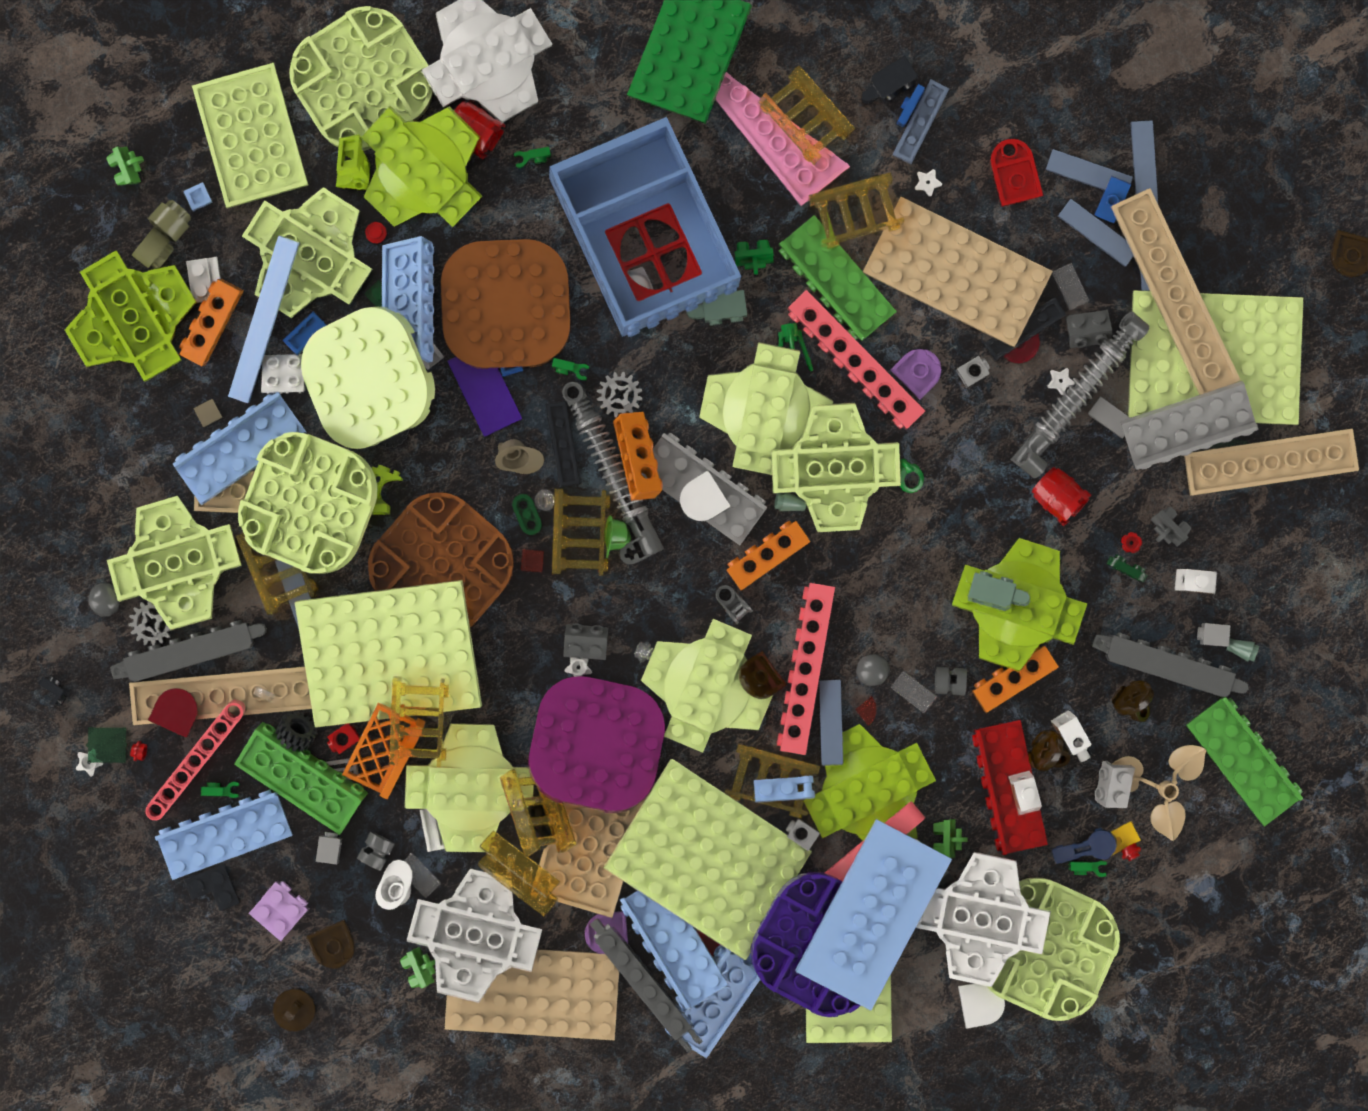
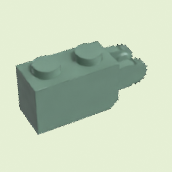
[687,290,747,326]
[968,571,1030,611]

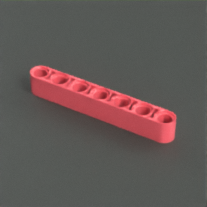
[146,699,245,820]
[825,801,925,881]

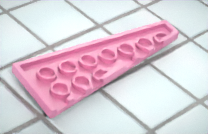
[715,72,850,206]

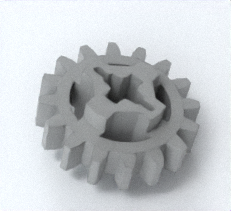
[597,372,642,418]
[129,601,175,646]

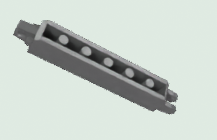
[110,620,267,682]
[1092,633,1249,697]
[590,918,703,1053]

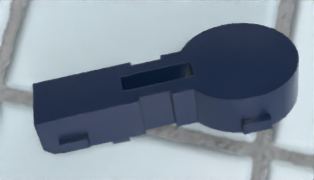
[1052,828,1117,864]

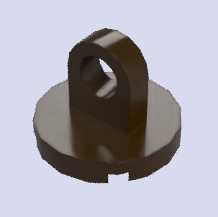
[1112,680,1154,722]
[1028,730,1071,772]
[273,989,315,1031]

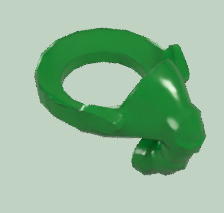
[900,458,924,493]

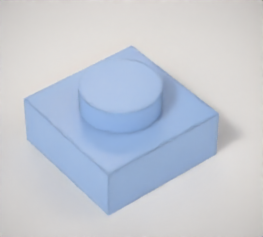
[184,182,212,211]

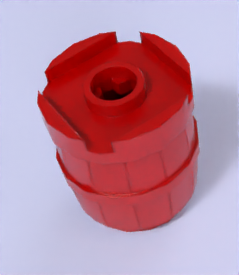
[454,102,505,159]
[1032,467,1092,526]

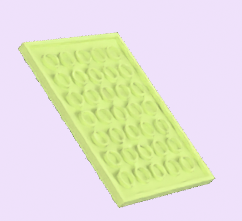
[1128,291,1303,425]
[295,580,482,727]
[604,759,812,960]

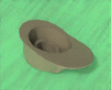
[495,439,544,474]

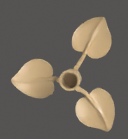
[1112,745,1206,841]

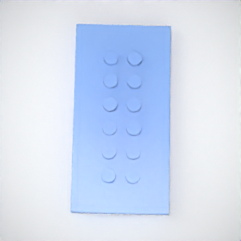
[795,819,952,1011]

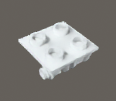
[261,354,306,394]

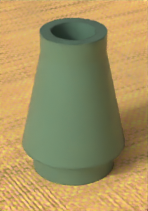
[774,492,807,511]
[1226,638,1259,662]

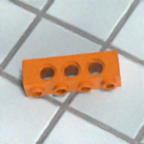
[179,279,244,366]
[613,412,663,501]
[726,520,811,591]
[972,646,1059,713]

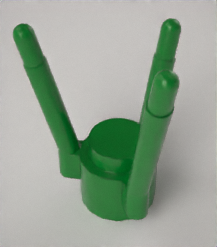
[778,323,813,371]

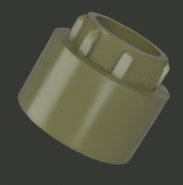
[147,200,191,243]
[131,227,174,269]

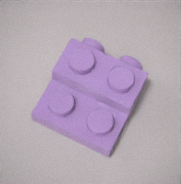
[249,881,310,941]

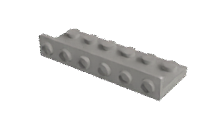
[1120,381,1258,470]
[641,433,767,546]

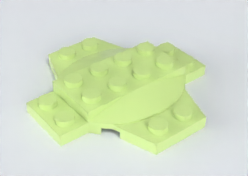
[242,188,373,318]
[699,342,833,475]
[771,403,901,532]
[107,496,242,630]
[641,619,773,753]
[405,723,534,852]

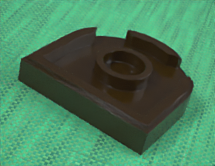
[1331,230,1368,277]
[739,651,787,699]
[305,919,355,969]

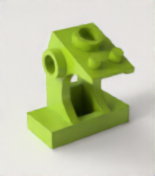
[336,135,370,190]
[371,465,403,515]

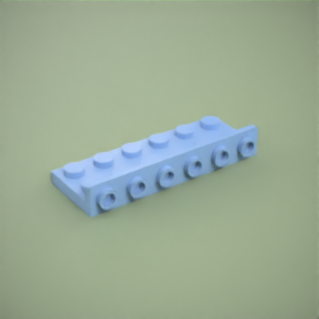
[382,236,434,363]
[173,392,306,506]
[155,790,293,880]
[620,891,729,1010]
[665,945,760,1058]

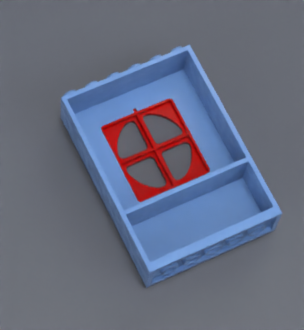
[549,117,741,337]

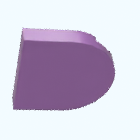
[890,349,941,400]
[585,911,628,954]

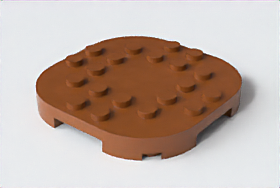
[441,239,570,369]
[368,492,514,628]

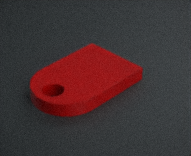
[990,139,1043,207]

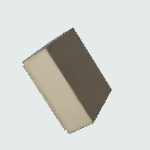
[194,399,223,428]

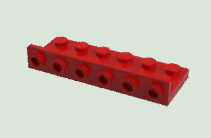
[972,720,1048,855]

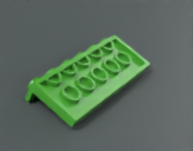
[779,215,897,342]
[1186,697,1303,827]
[234,722,368,835]

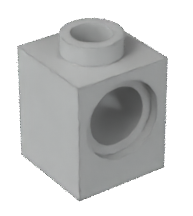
[956,356,990,388]
[1197,623,1230,647]
[786,818,820,851]
[316,832,342,865]

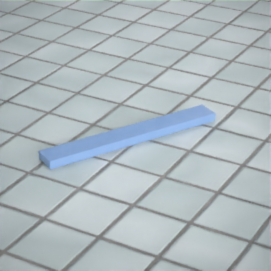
[228,236,300,403]

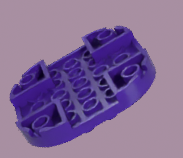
[751,872,861,1017]

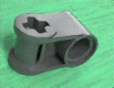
[715,585,753,624]

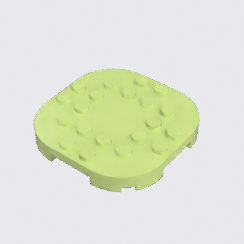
[289,6,434,151]
[301,306,435,449]
[238,432,377,574]
[987,878,1120,1021]

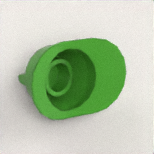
[605,516,631,558]

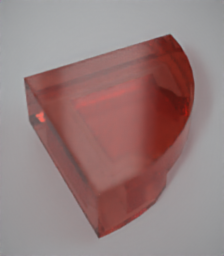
[855,696,876,726]

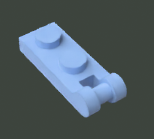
[754,776,815,803]

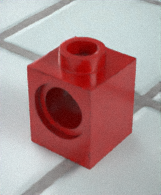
[327,723,360,754]

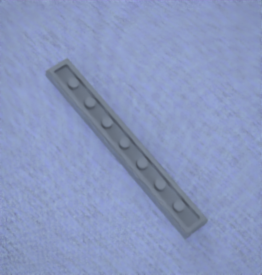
[1131,121,1158,291]

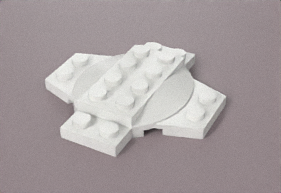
[422,0,552,122]
[916,852,1051,987]
[407,869,542,1003]

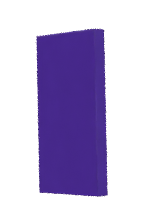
[448,357,522,437]

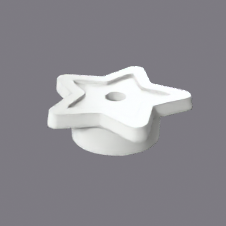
[915,169,942,197]
[1048,368,1075,395]
[565,657,592,677]
[76,749,103,777]

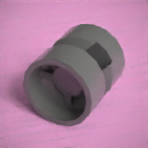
[934,667,967,696]
[357,832,395,871]

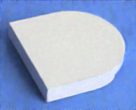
[680,471,731,521]
[958,983,1005,1029]

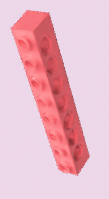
[788,290,925,430]
[777,583,835,755]

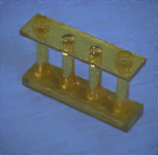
[758,65,855,165]
[808,172,904,249]
[552,489,610,576]
[236,533,318,616]
[389,676,449,767]
[724,744,820,818]
[500,769,577,857]
[478,831,560,916]

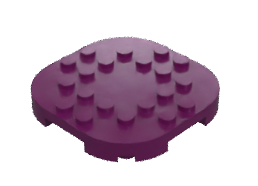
[528,676,665,813]

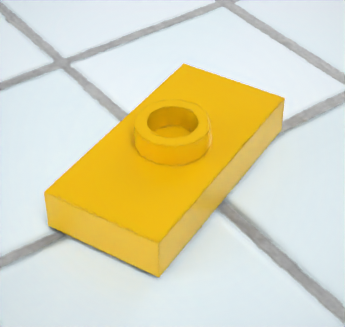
[1102,821,1141,860]

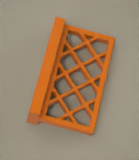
[342,702,425,799]

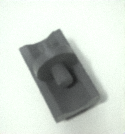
[1150,507,1191,547]

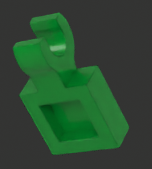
[514,147,551,168]
[552,358,589,381]
[201,782,240,798]
[1069,860,1107,877]

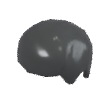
[88,583,120,617]
[856,654,890,686]

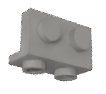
[1095,761,1135,808]

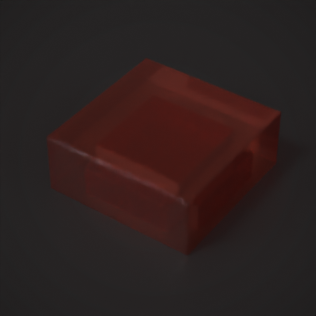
[521,550,544,572]

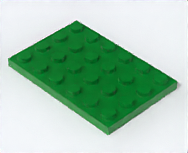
[627,0,752,124]

